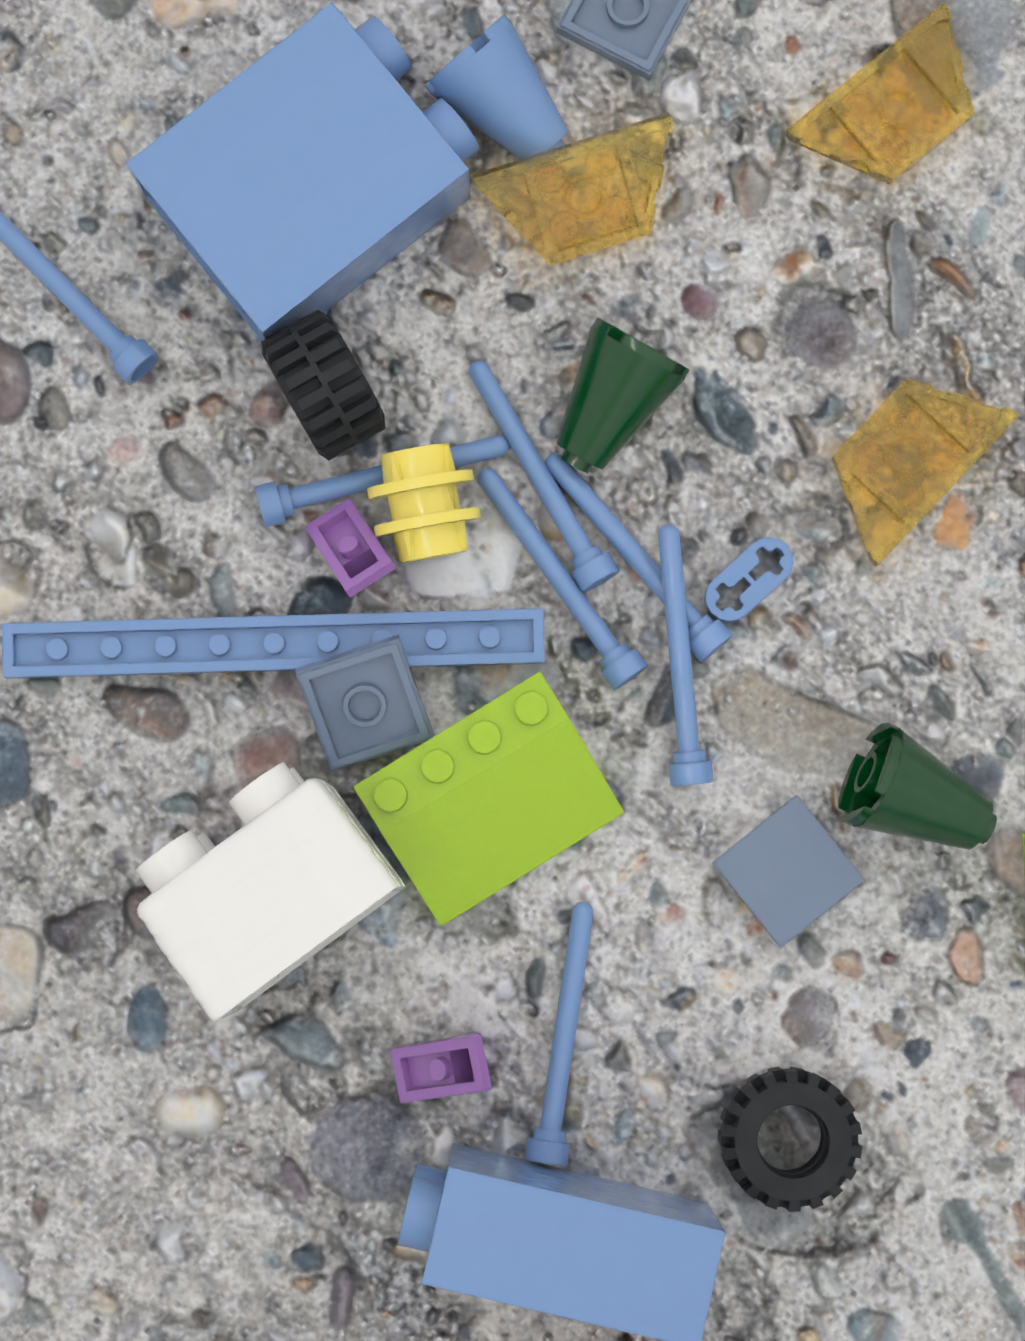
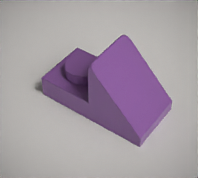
[304,498,396,598]
[390,1032,492,1103]

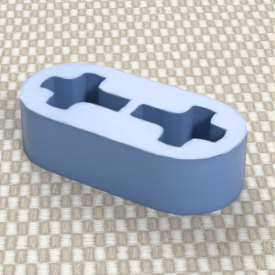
[703,537,794,624]

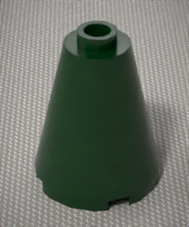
[556,317,690,474]
[838,723,997,850]

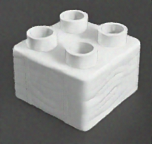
[136,762,407,1022]

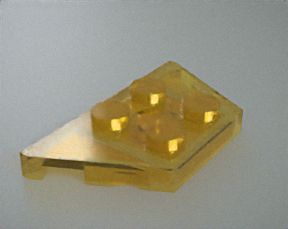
[785,3,975,185]
[471,113,674,266]
[831,378,1019,567]

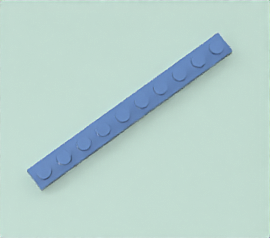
[2,608,545,679]

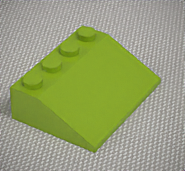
[353,671,625,926]

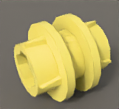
[367,443,481,563]

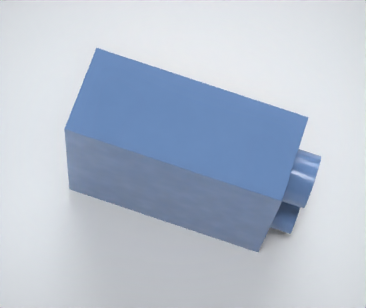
[126,2,479,341]
[398,1143,726,1341]

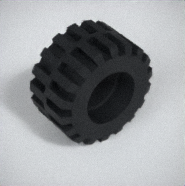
[261,309,386,461]
[718,1066,863,1212]

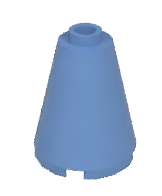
[425,14,569,168]

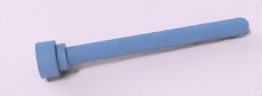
[0,211,159,385]
[469,360,620,593]
[255,435,509,528]
[545,453,733,663]
[478,468,649,691]
[658,524,714,786]
[524,902,594,1166]

